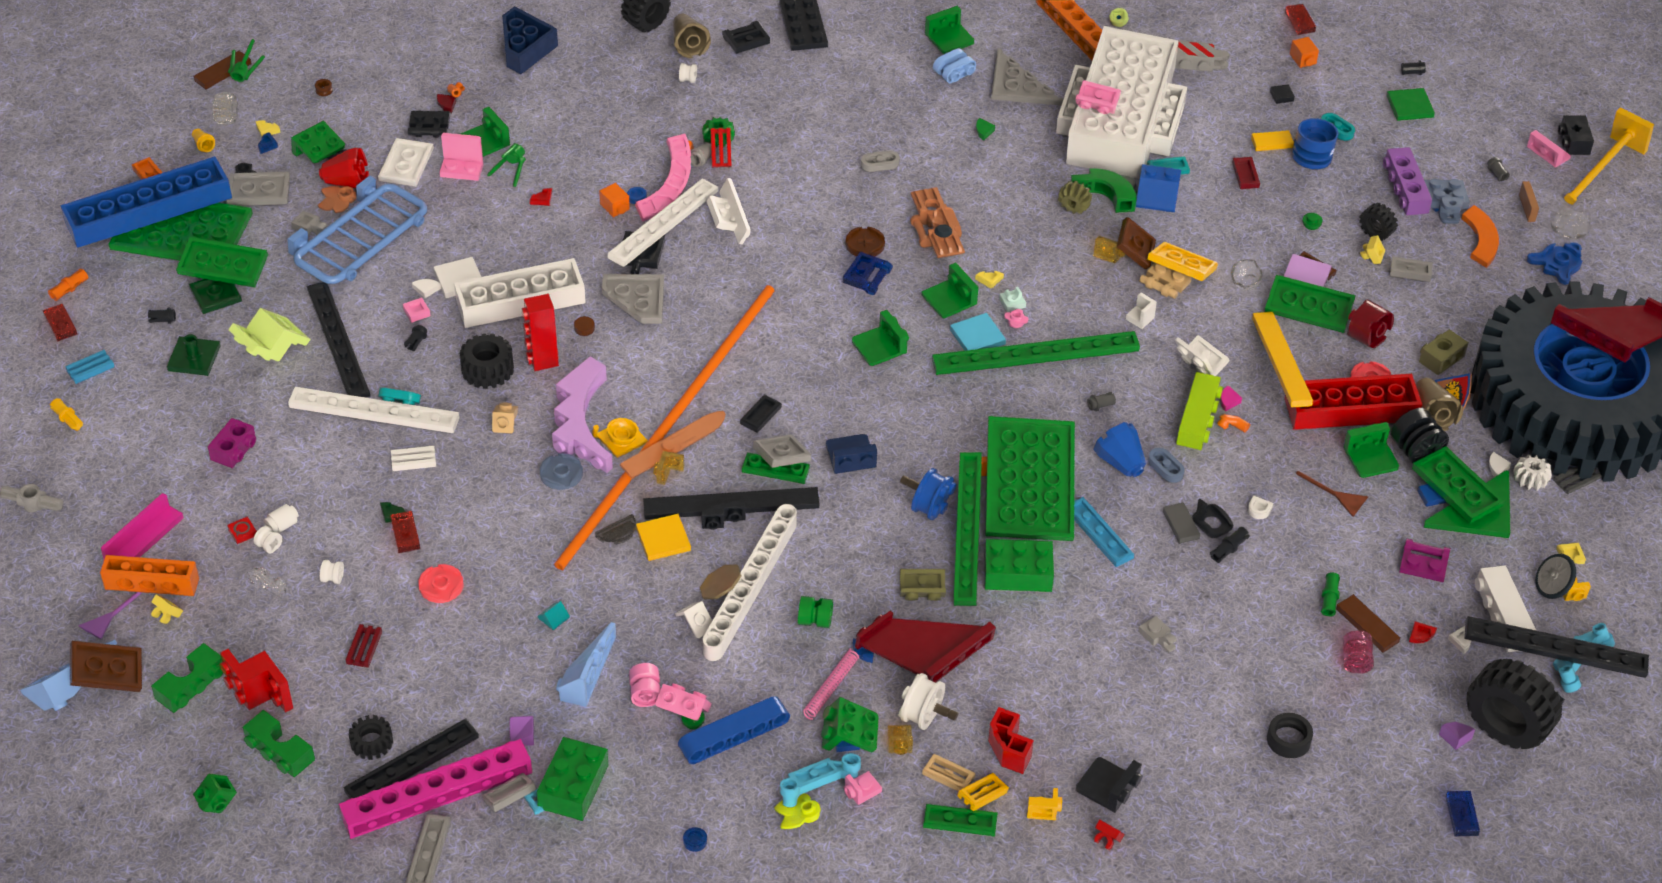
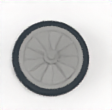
[1535,554,1576,599]

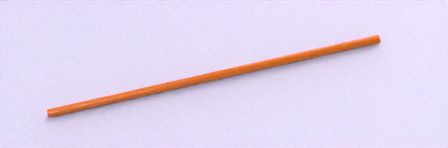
[554,285,775,571]

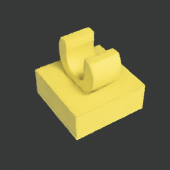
[1360,236,1385,264]
[151,594,183,624]

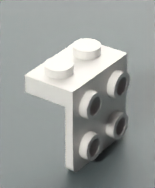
[1175,335,1230,376]

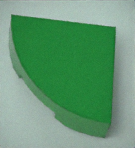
[976,118,995,140]

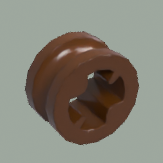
[315,79,333,96]

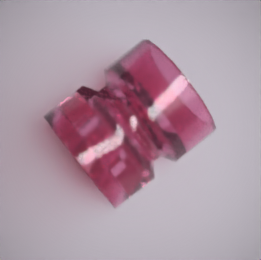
[1342,630,1374,674]

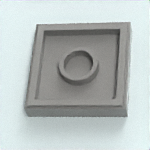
[753,435,811,468]

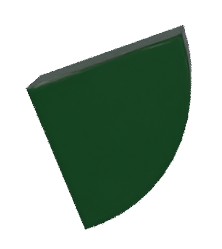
[380,502,407,523]

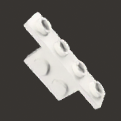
[707,178,750,244]

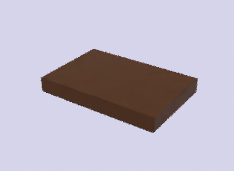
[70,641,142,692]

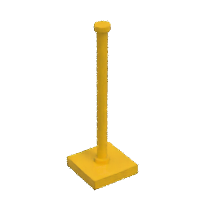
[1564,107,1654,205]

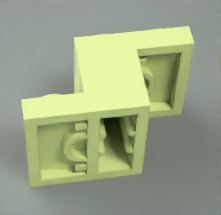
[228,308,311,361]

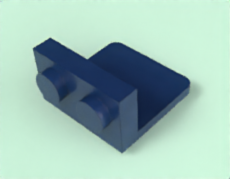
[826,434,877,474]

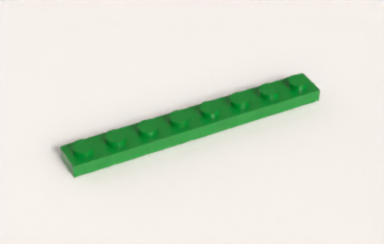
[954,452,982,606]

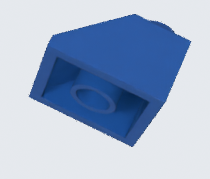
[1136,164,1181,213]

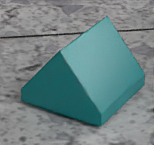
[537,601,570,630]

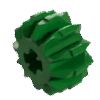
[702,116,735,148]

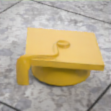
[592,418,648,458]

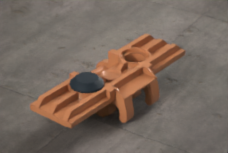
[910,187,965,258]

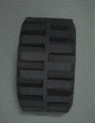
[621,0,671,33]
[459,334,514,389]

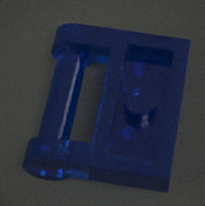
[843,252,893,295]

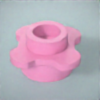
[1004,309,1028,328]

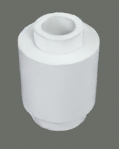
[264,504,299,533]

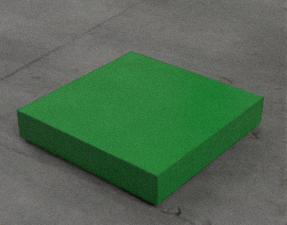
[1387,88,1435,121]

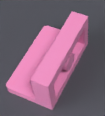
[1527,130,1571,167]

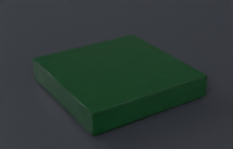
[189,279,242,314]

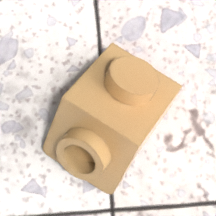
[492,402,518,434]

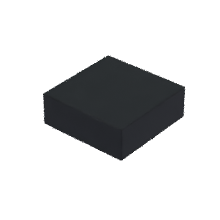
[1270,84,1295,104]

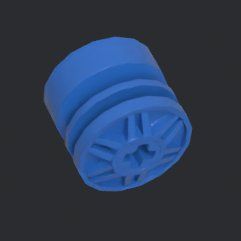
[1292,118,1339,169]

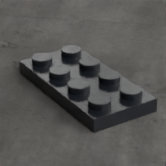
[779,0,828,51]

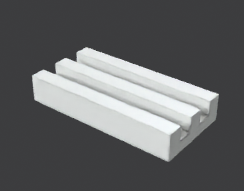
[391,446,436,471]

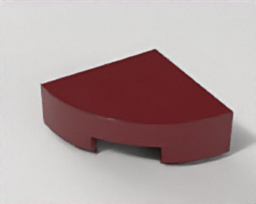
[437,94,456,113]

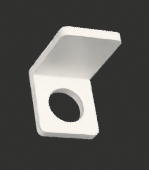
[675,601,712,638]

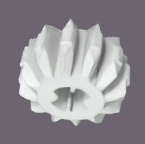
[1514,455,1552,491]

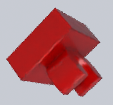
[1094,820,1125,850]

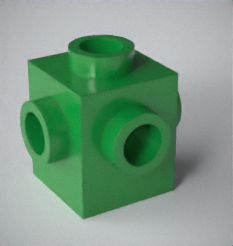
[193,774,237,813]

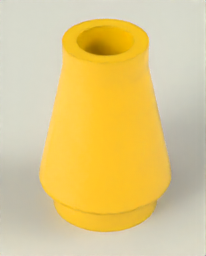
[192,128,215,152]

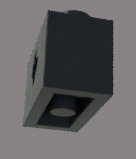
[1558,115,1594,155]

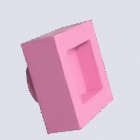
[403,297,431,323]

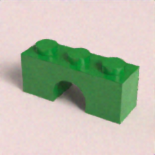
[151,643,223,713]
[242,710,315,778]

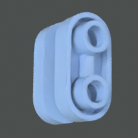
[933,48,976,83]

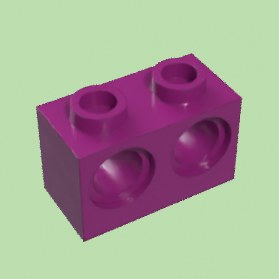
[207,418,256,469]

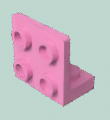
[440,133,484,181]

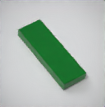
[923,804,998,836]

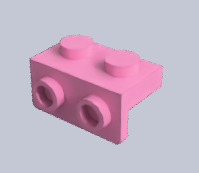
[1075,80,1121,114]
[655,683,711,721]

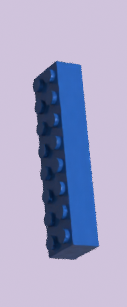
[60,156,232,248]

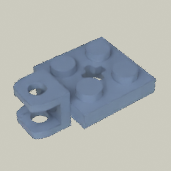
[1424,179,1470,224]

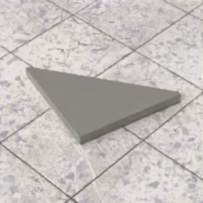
[991,48,1064,106]

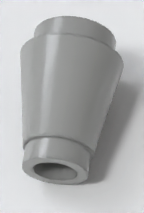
[690,142,712,167]

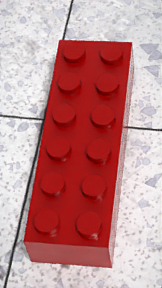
[1284,373,1422,430]

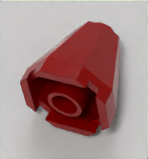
[319,148,369,188]

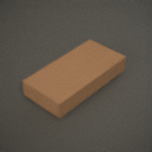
[1519,181,1539,222]

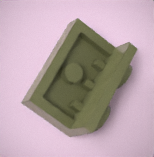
[900,569,946,601]

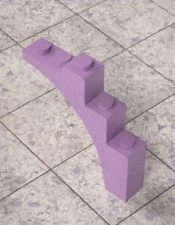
[552,356,613,473]

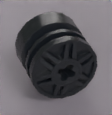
[1390,408,1449,463]

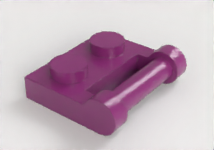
[1399,538,1451,582]

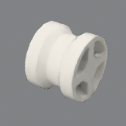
[679,63,697,83]
[254,526,282,554]
[320,560,344,584]

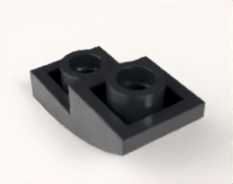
[702,500,746,530]

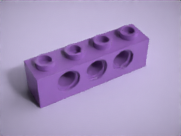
[1383,147,1432,215]

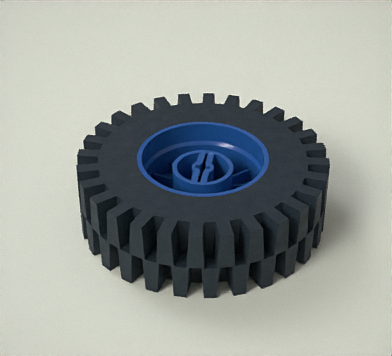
[1470,281,1662,482]

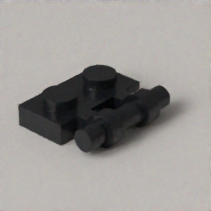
[408,110,450,138]

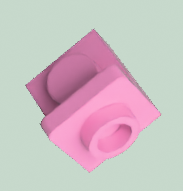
[844,771,882,805]

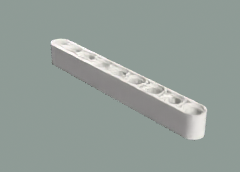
[703,504,797,661]

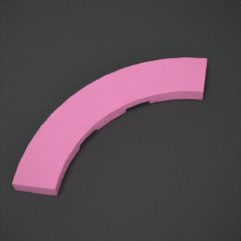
[635,134,691,222]

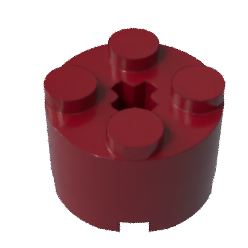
[1347,299,1394,348]

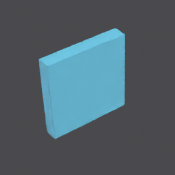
[950,313,1006,351]

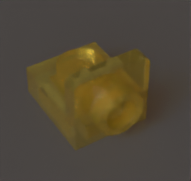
[1094,236,1125,263]
[888,725,913,755]

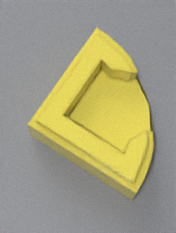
[255,120,280,137]
[975,271,1004,289]
[1556,543,1586,564]

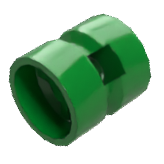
[798,596,833,629]

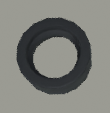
[1267,713,1314,758]

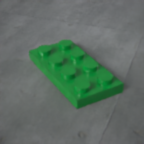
[176,237,268,288]
[1264,275,1356,333]
[1412,446,1505,524]

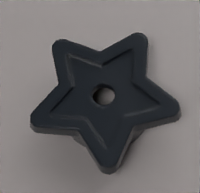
[235,163,257,173]

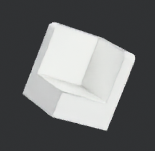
[1126,293,1157,329]

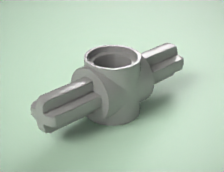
[0,484,63,512]

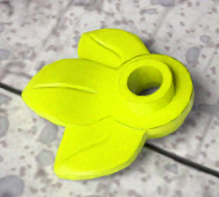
[774,793,821,829]

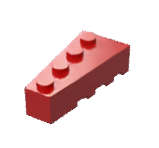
[521,293,559,371]

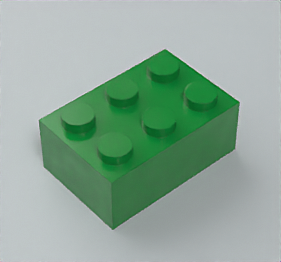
[984,539,1054,592]
[537,737,609,821]

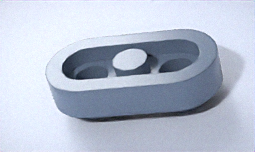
[1148,448,1185,483]

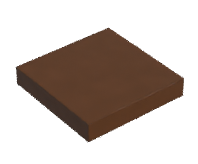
[1116,217,1156,269]

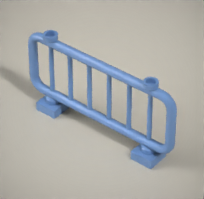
[288,176,427,284]

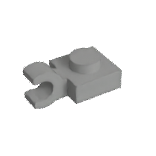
[291,211,327,235]
[1138,616,1177,653]

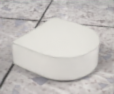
[1248,496,1274,519]

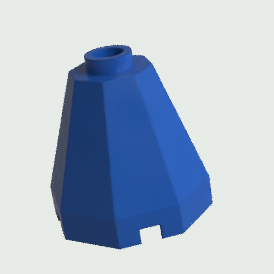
[1093,422,1146,477]

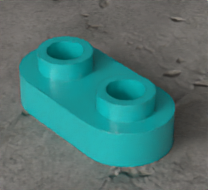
[1321,113,1355,141]
[378,388,421,405]

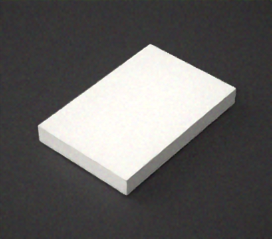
[378,138,434,187]

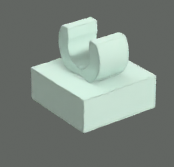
[999,287,1026,312]

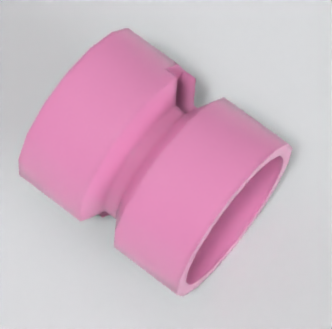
[629,663,661,707]

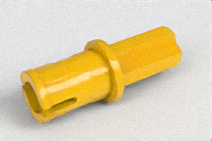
[50,398,83,431]

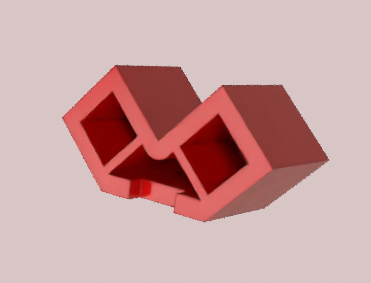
[988,707,1034,774]

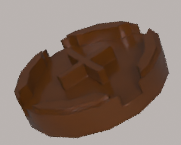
[845,227,885,258]

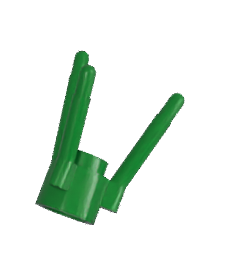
[228,39,265,82]
[487,143,526,187]

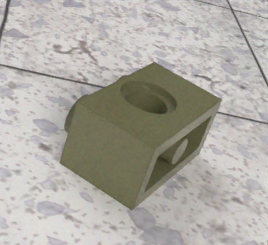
[1419,329,1469,375]

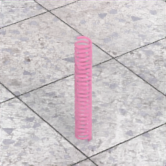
[803,648,859,720]

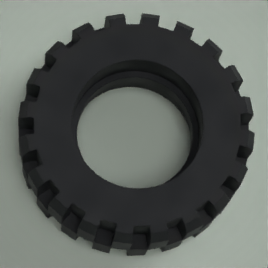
[1466,658,1562,749]

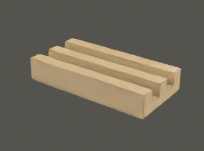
[922,754,976,792]

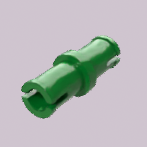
[1321,572,1340,617]

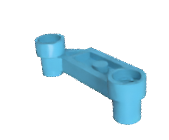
[1553,623,1615,693]
[780,753,861,807]

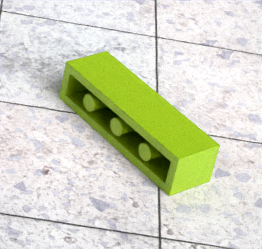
[1176,372,1223,450]

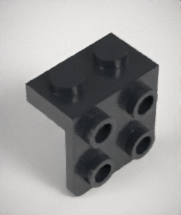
[1076,757,1143,813]

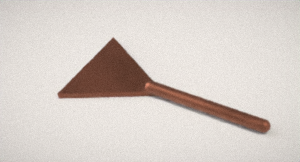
[1296,471,1368,517]

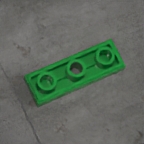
[742,452,810,484]

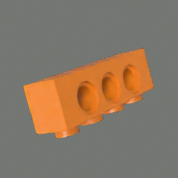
[100,555,199,596]

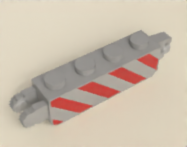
[1175,40,1230,72]

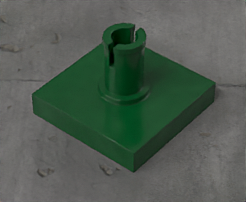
[167,334,221,376]

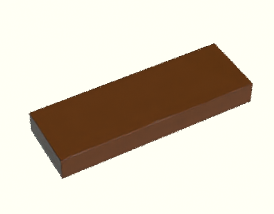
[193,50,252,90]
[1336,594,1401,653]

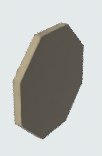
[700,564,742,599]

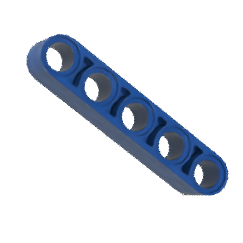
[678,696,790,764]

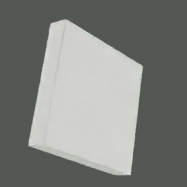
[434,257,481,298]

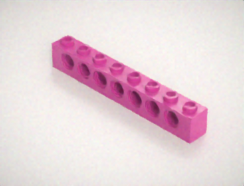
[339,739,532,839]

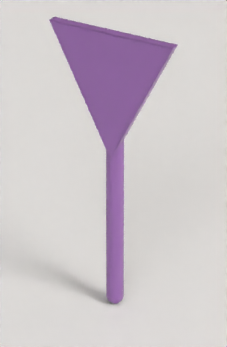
[78,592,143,639]

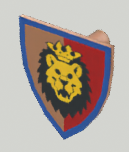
[1435,373,1472,410]

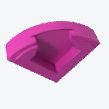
[1221,385,1242,412]

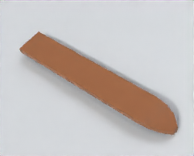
[620,411,726,479]

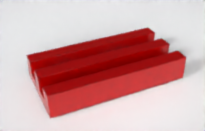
[711,128,732,168]

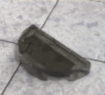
[595,514,636,544]

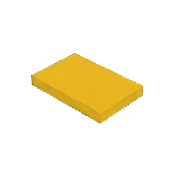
[1148,242,1218,281]

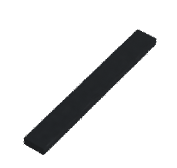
[307,282,371,398]
[643,487,820,520]
[1464,616,1649,678]

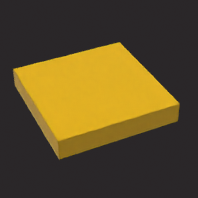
[636,514,691,561]

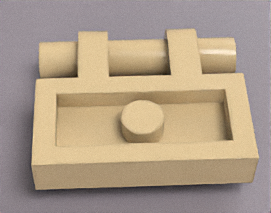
[1139,263,1192,299]

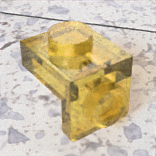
[653,451,685,485]

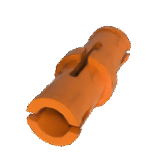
[48,268,89,301]

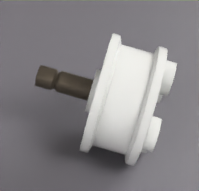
[898,673,959,730]

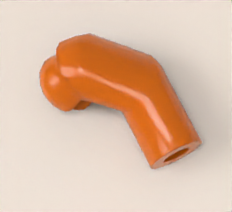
[447,82,465,97]
[1217,414,1250,433]

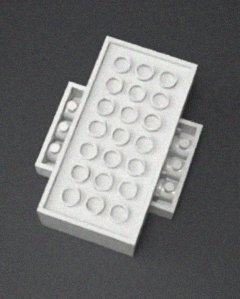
[1056,26,1187,179]

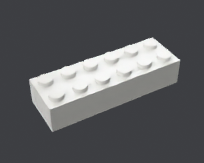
[454,258,585,328]

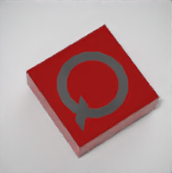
[227,516,257,544]

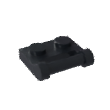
[722,21,770,54]

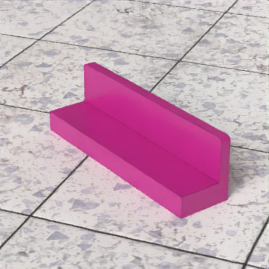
[101,493,184,559]

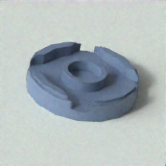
[540,453,583,490]

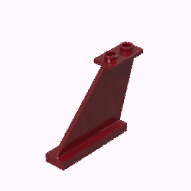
[1551,297,1662,363]
[855,610,996,683]

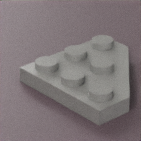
[602,274,664,324]

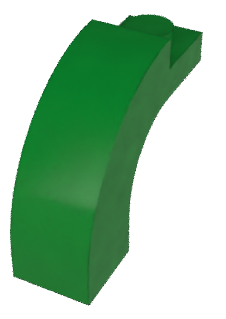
[1071,168,1137,213]

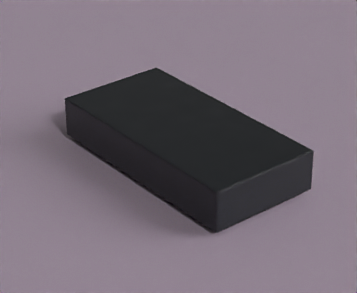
[740,394,782,433]

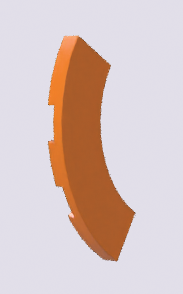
[1461,205,1499,268]

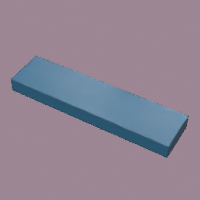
[1074,497,1134,567]

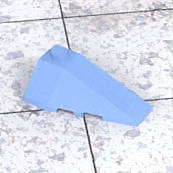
[556,622,616,707]
[20,640,117,711]

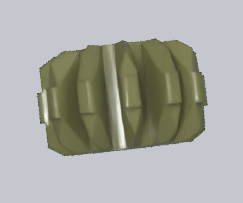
[1058,181,1092,214]

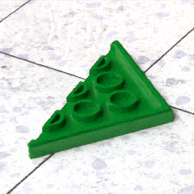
[1424,470,1510,538]

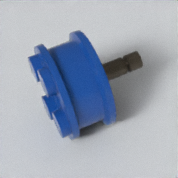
[900,468,957,521]

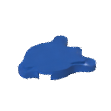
[1527,242,1583,285]

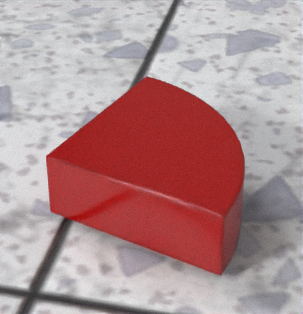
[530,188,553,206]
[1409,621,1437,643]

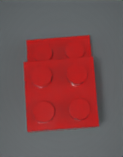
[220,648,293,713]

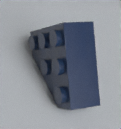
[502,6,558,74]

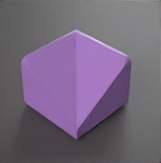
[510,716,534,746]
[1439,722,1475,750]

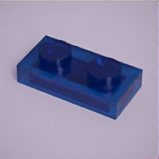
[1445,791,1480,837]

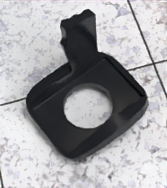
[1192,498,1234,538]

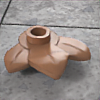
[318,186,356,213]

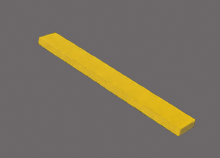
[1252,312,1313,407]

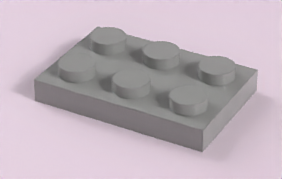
[226,172,290,206]

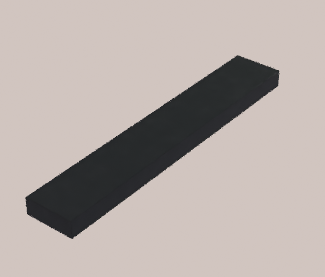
[343,718,479,799]

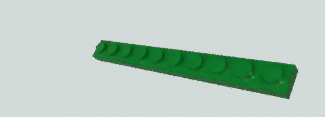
[932,331,1140,375]

